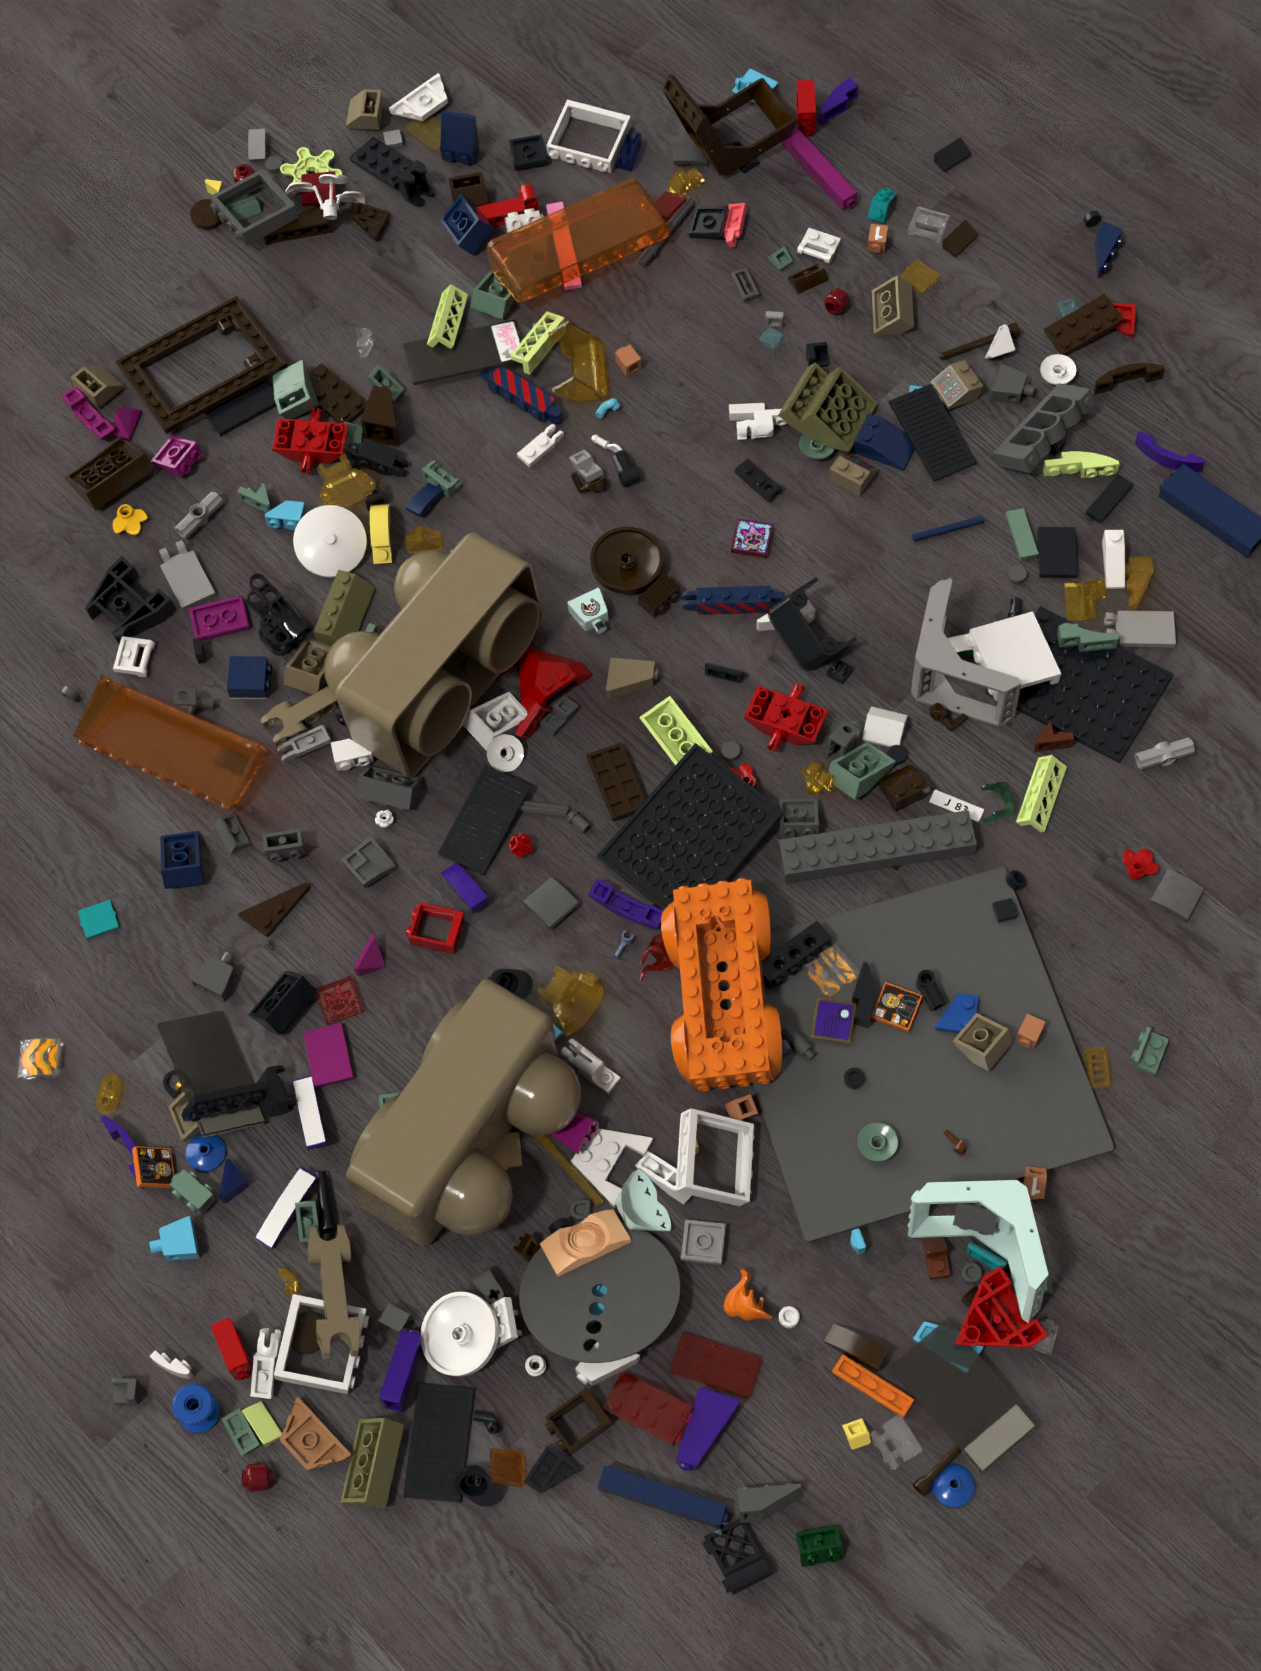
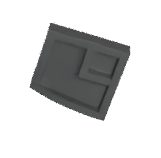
[341,836,397,888]

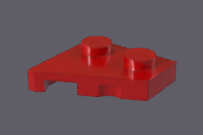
[1111,302,1136,338]
[515,703,552,739]

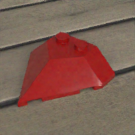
[519,647,592,711]
[954,1266,1048,1348]

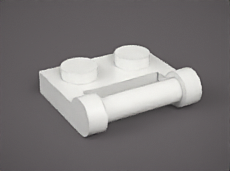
[797,228,841,264]
[113,636,155,677]

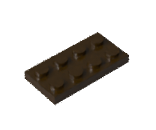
[1044,293,1124,356]
[309,363,367,423]
[586,743,645,822]

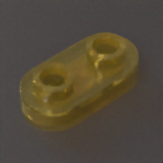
[96,1074,122,1114]

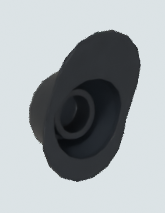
[488,968,533,999]
[453,1465,501,1507]

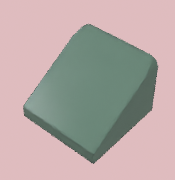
[768,246,793,270]

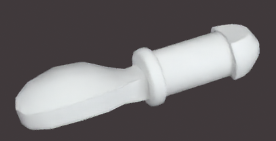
[591,435,623,452]

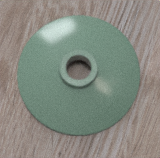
[799,434,834,459]
[857,1122,898,1162]

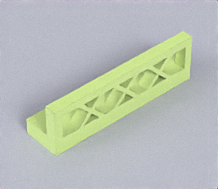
[427,284,468,349]
[510,311,566,375]
[1016,755,1067,832]

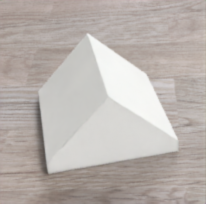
[862,706,908,747]

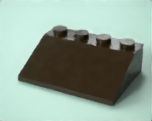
[65,438,154,510]

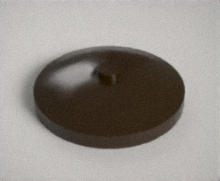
[590,527,664,594]

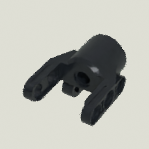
[247,573,313,656]

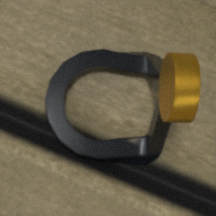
[163,1070,192,1098]

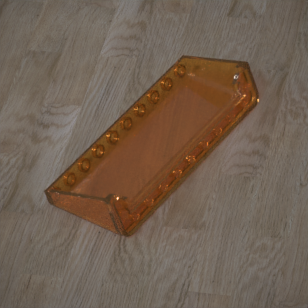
[486,178,671,304]
[73,675,271,811]

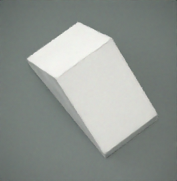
[985,324,1015,360]

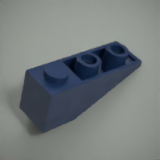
[1094,222,1124,278]

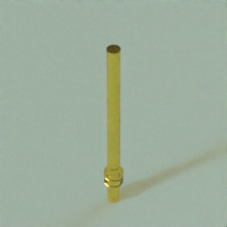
[530,1134,604,1207]

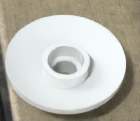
[1040,354,1076,385]
[487,734,524,772]

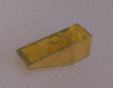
[1125,556,1153,611]

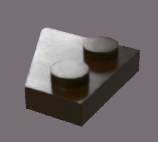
[351,202,390,241]

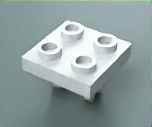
[490,1297,522,1350]

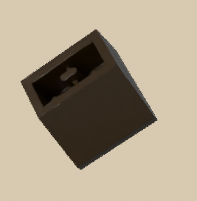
[448,172,488,207]

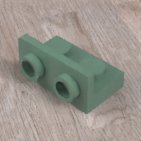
[1131,1026,1169,1076]

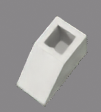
[331,739,374,771]

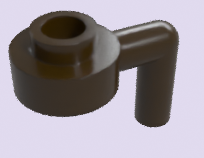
[571,472,607,493]
[930,702,967,731]

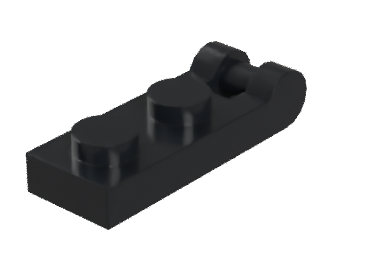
[735,459,783,502]

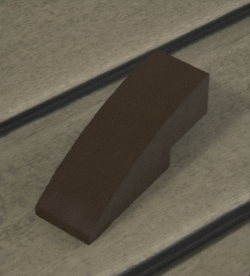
[823,1324,889,1372]

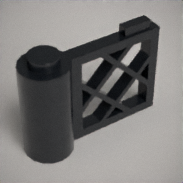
[702,1519,772,1595]

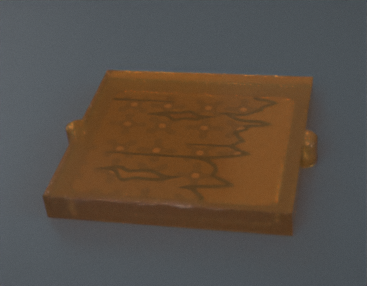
[489,1448,526,1487]

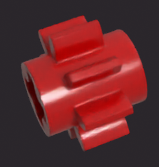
[509,833,533,858]

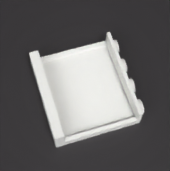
[967,611,1061,701]

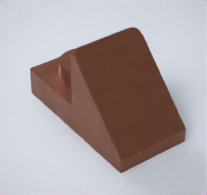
[1034,722,1074,752]
[923,1237,950,1280]

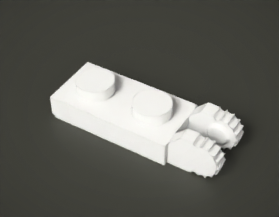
[517,424,564,467]

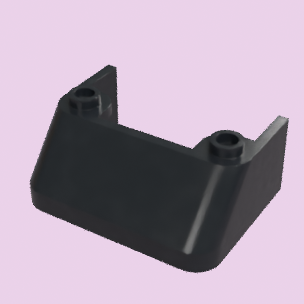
[768,577,857,671]

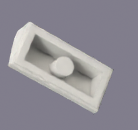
[729,403,765,421]

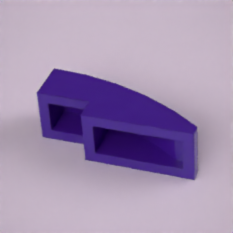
[819,78,858,125]
[441,863,489,914]

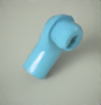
[595,398,620,419]

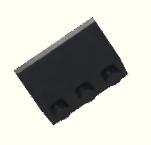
[248,971,318,1035]

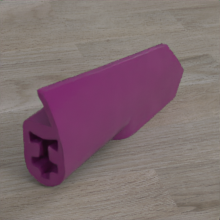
[551,1112,599,1154]

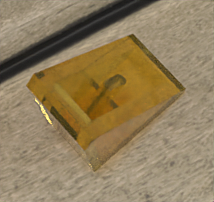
[405,525,443,554]

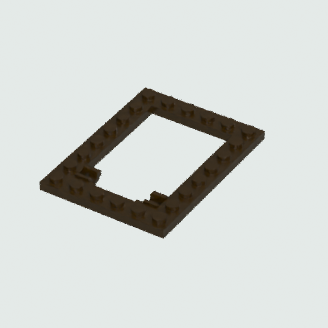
[115,296,288,434]

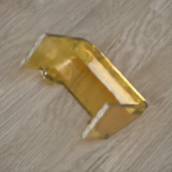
[548,320,609,403]

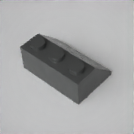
[355,765,423,811]

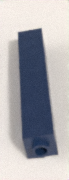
[598,1465,729,1529]

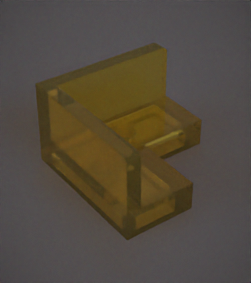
[1064,578,1106,620]

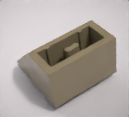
[346,89,384,130]
[71,366,125,409]

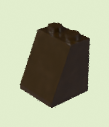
[361,385,400,447]

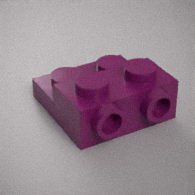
[151,435,202,478]

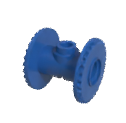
[172,1384,220,1433]

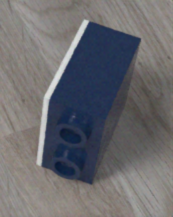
[227,656,272,699]

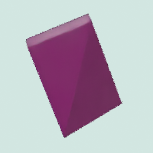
[113,406,142,441]
[354,935,386,976]

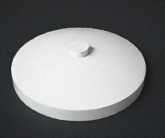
[293,505,367,578]
[421,1292,499,1377]

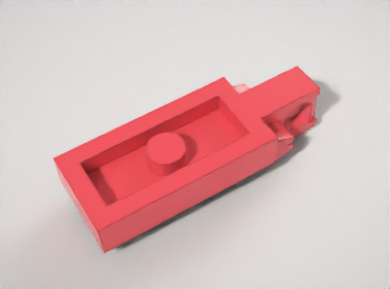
[724,203,747,248]

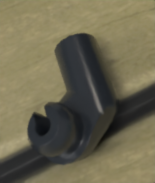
[473,1410,500,1434]

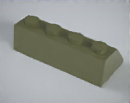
[314,570,375,645]
[340,1418,404,1509]

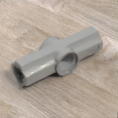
[175,491,224,539]
[1135,737,1195,770]

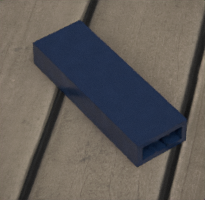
[1159,464,1261,558]

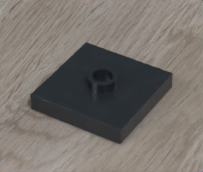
[509,134,548,170]
[688,206,730,238]

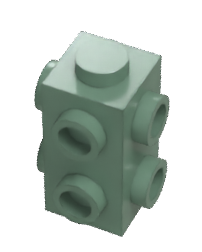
[170,1169,216,1215]

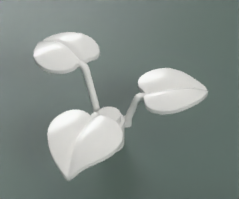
[285,174,365,220]

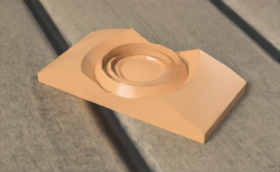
[540,1209,631,1277]

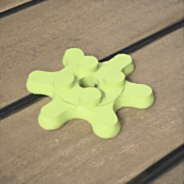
[280,147,342,195]

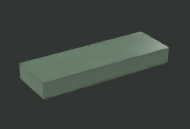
[1005,508,1039,561]

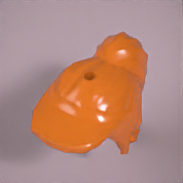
[723,1268,772,1321]

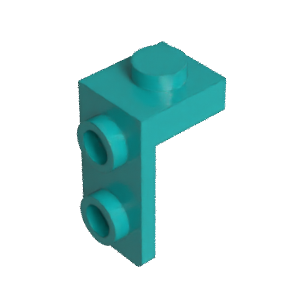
[867,188,897,223]

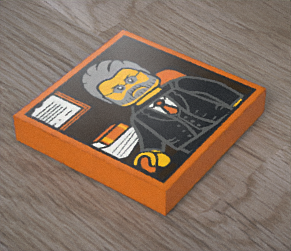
[871,982,923,1032]
[132,1146,174,1188]

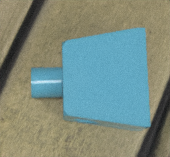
[149,1216,200,1261]

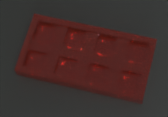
[669,1332,762,1399]
[602,1371,694,1446]

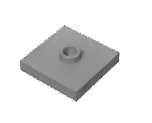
[681,1219,726,1265]

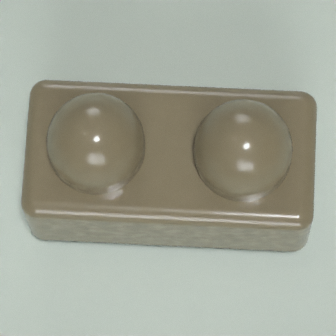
[324,532,544,778]
[346,978,581,1246]

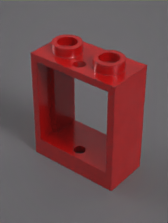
[796,80,816,135]
[406,902,465,955]
[210,1317,253,1380]

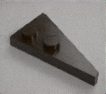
[238,882,311,938]

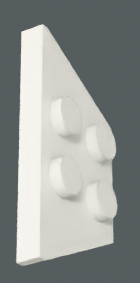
[389,73,448,121]

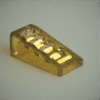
[1084,1047,1111,1089]

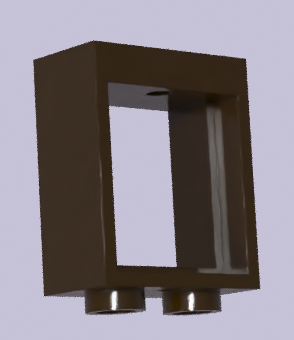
[545,1387,612,1456]

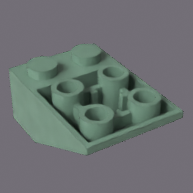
[273,359,319,419]

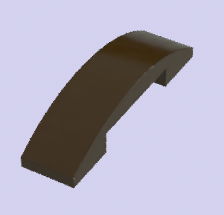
[1094,363,1165,395]

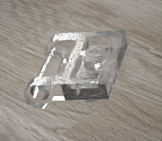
[907,206,950,243]

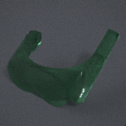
[981,782,1015,825]

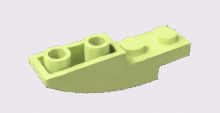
[1043,451,1119,478]

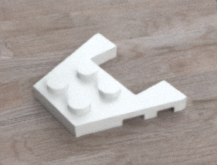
[571,1129,653,1207]

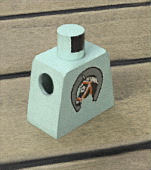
[567,587,609,634]

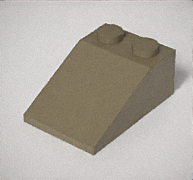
[283,637,332,695]

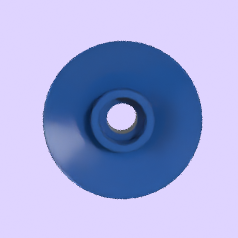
[186,1133,226,1172]
[932,1464,975,1508]

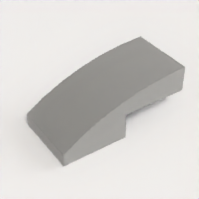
[248,129,267,162]
[569,450,604,483]

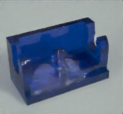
[615,132,642,172]

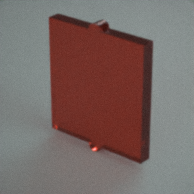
[647,191,687,219]

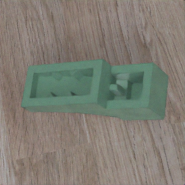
[1057,623,1119,652]

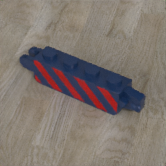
[480,366,562,425]
[682,586,785,615]

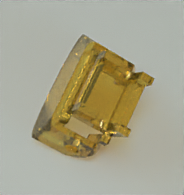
[317,453,376,508]
[537,965,604,1036]

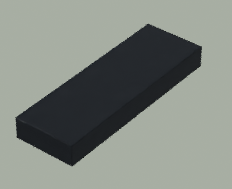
[1086,474,1133,524]

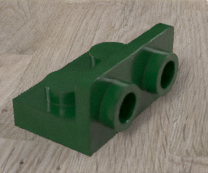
[795,1525,844,1567]

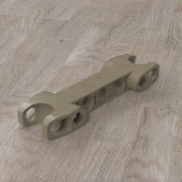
[260,686,340,747]
[307,1224,360,1359]

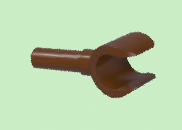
[944,1130,966,1156]

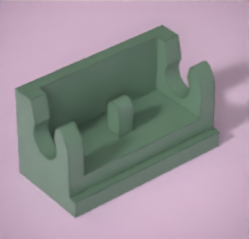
[422,460,463,499]

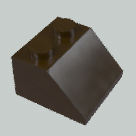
[877,764,930,812]

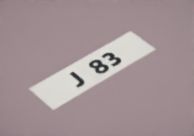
[929,790,984,822]

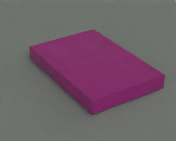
[189,595,250,641]
[303,1023,354,1088]

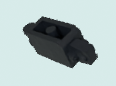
[344,439,409,477]

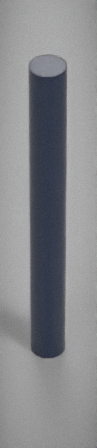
[912,516,983,541]

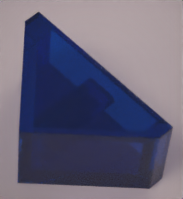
[219,1159,249,1204]

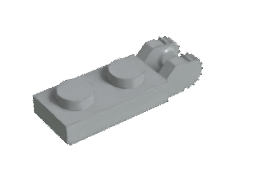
[277,725,332,763]

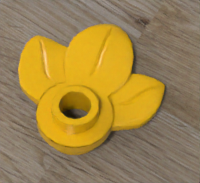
[112,504,148,536]

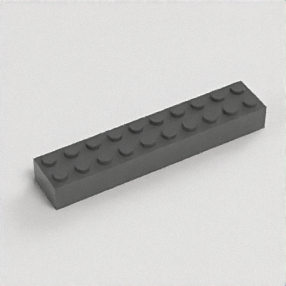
[778,810,977,884]

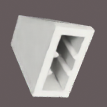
[575,1342,640,1386]

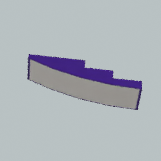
[293,1075,327,1150]
[255,1167,318,1249]

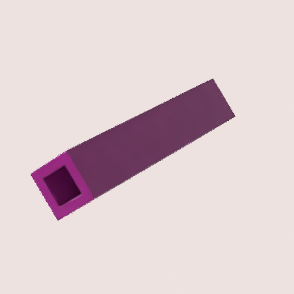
[782,126,857,211]

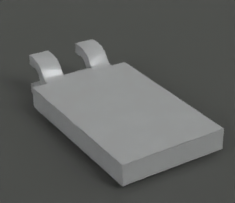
[159,540,216,611]
[1104,611,1176,648]

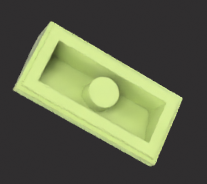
[242,1401,282,1448]

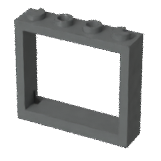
[210,169,299,246]

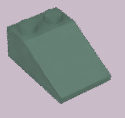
[470,268,525,319]
[827,742,896,800]

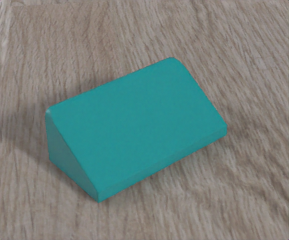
[966,1240,1008,1270]

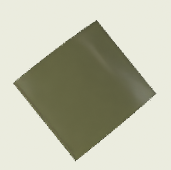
[778,362,878,452]

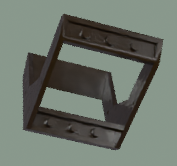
[662,75,798,176]

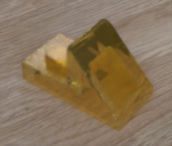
[667,167,705,198]

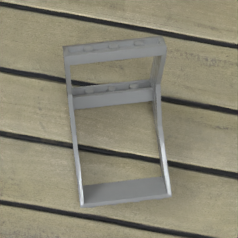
[911,578,1021,727]

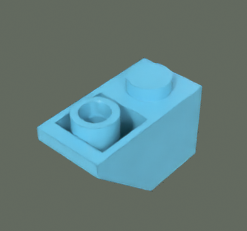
[265,500,307,530]

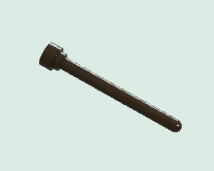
[939,322,1020,360]
[912,1416,988,1497]

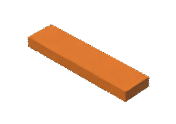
[832,1354,915,1419]

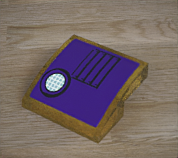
[811,998,856,1043]

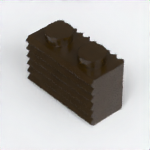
[638,574,680,618]

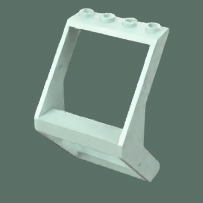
[908,1180,1049,1323]

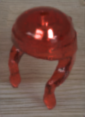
[640,934,673,981]

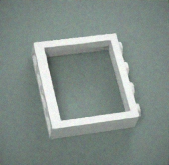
[546,100,631,173]
[675,1108,755,1206]
[274,1294,369,1394]

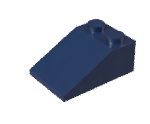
[440,110,480,165]
[440,194,494,255]
[854,413,914,471]
[160,831,203,889]

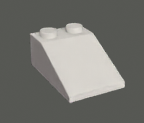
[463,692,528,751]

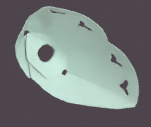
[615,1169,671,1231]

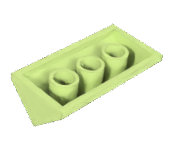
[639,696,713,766]

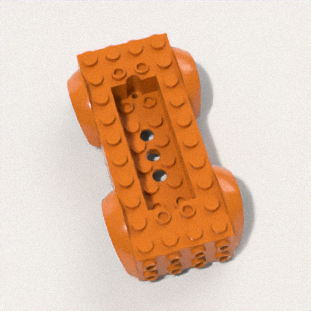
[661,878,782,1092]

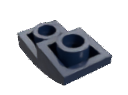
[406,483,443,517]

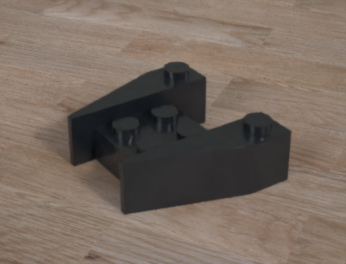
[85,556,176,643]

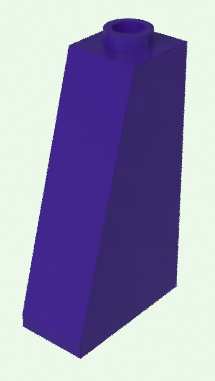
[379,1329,422,1413]
[676,1387,740,1471]

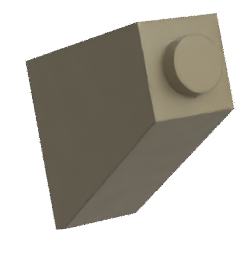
[606,657,658,699]

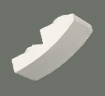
[150,1350,194,1379]

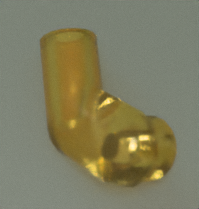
[277,1266,298,1295]

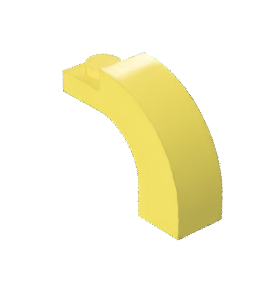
[370,504,392,564]

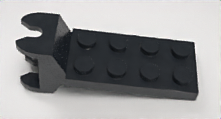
[349,137,434,206]
[181,1065,298,1122]

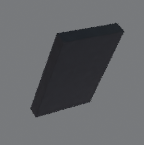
[1037,527,1077,578]

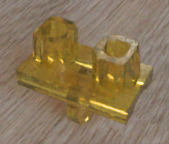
[799,761,835,795]

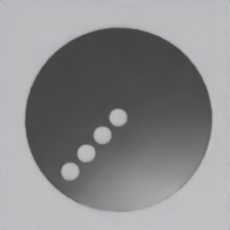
[519,1223,680,1363]

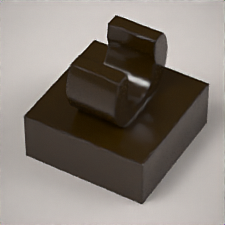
[514,1234,541,1262]

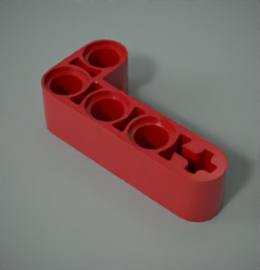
[476,184,539,227]

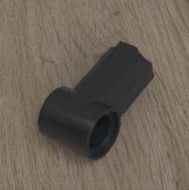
[612,450,641,487]
[915,970,946,1011]

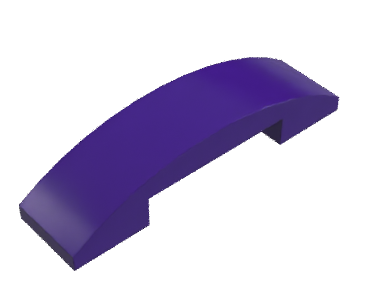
[1135,431,1205,473]
[588,879,663,929]
[101,1116,144,1189]

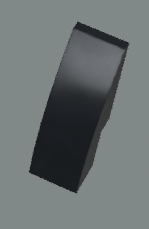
[852,962,874,1028]

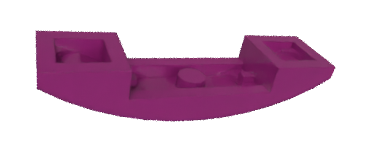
[61,386,116,440]

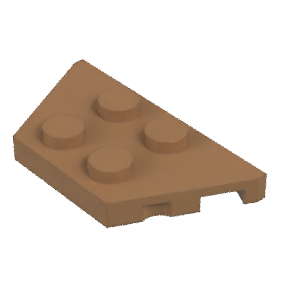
[279,1397,352,1472]

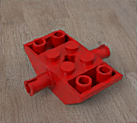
[272,408,349,474]
[744,683,828,752]

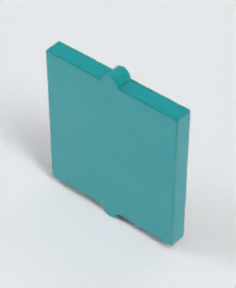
[78,900,119,939]

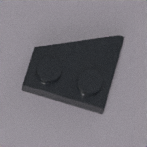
[523,1445,581,1494]

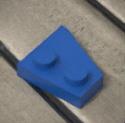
[935,993,979,1033]

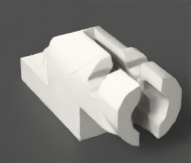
[736,409,788,441]
[561,1039,621,1095]
[250,1328,281,1399]

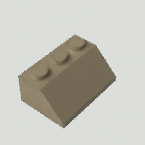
[872,275,914,335]

